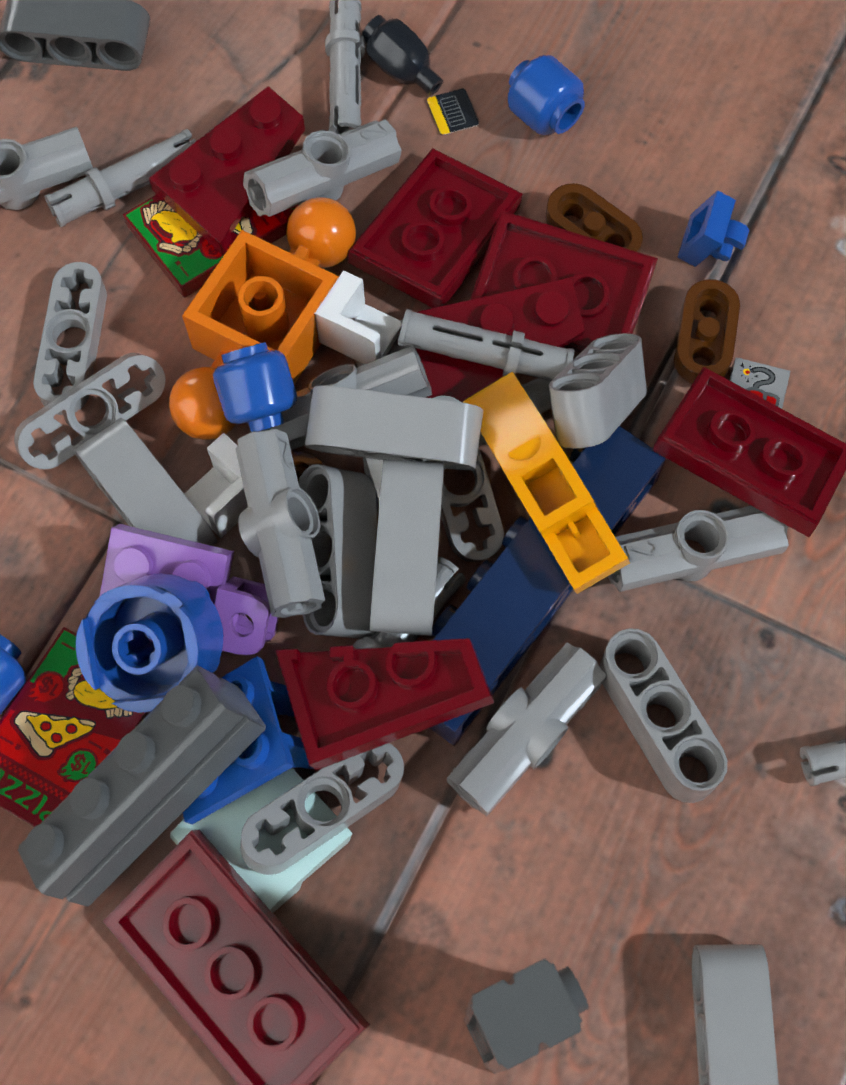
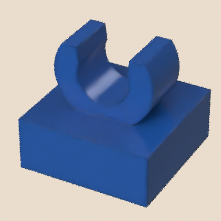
[677,190,750,267]

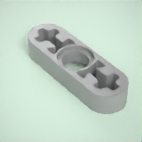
[33,262,107,415]
[14,353,166,469]
[433,396,504,562]
[241,743,404,875]

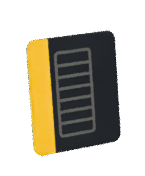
[427,89,479,135]

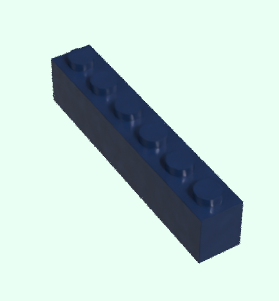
[430,426,666,746]

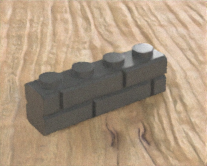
[18,665,266,907]
[464,958,589,1074]

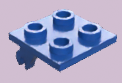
[183,656,313,825]

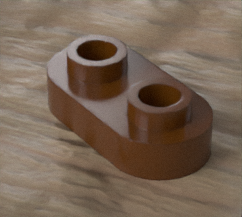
[546,183,643,252]
[674,279,740,384]

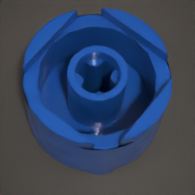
[76,573,224,713]

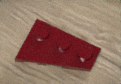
[149,86,305,255]
[415,277,585,402]
[276,638,494,771]

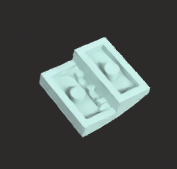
[170,768,353,913]

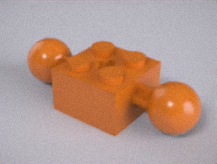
[169,197,356,440]

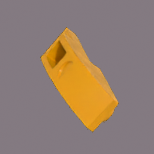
[463,372,630,594]

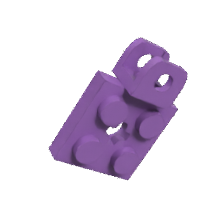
[100,524,279,655]

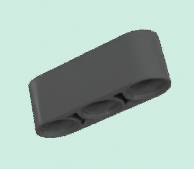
[0,0,150,71]

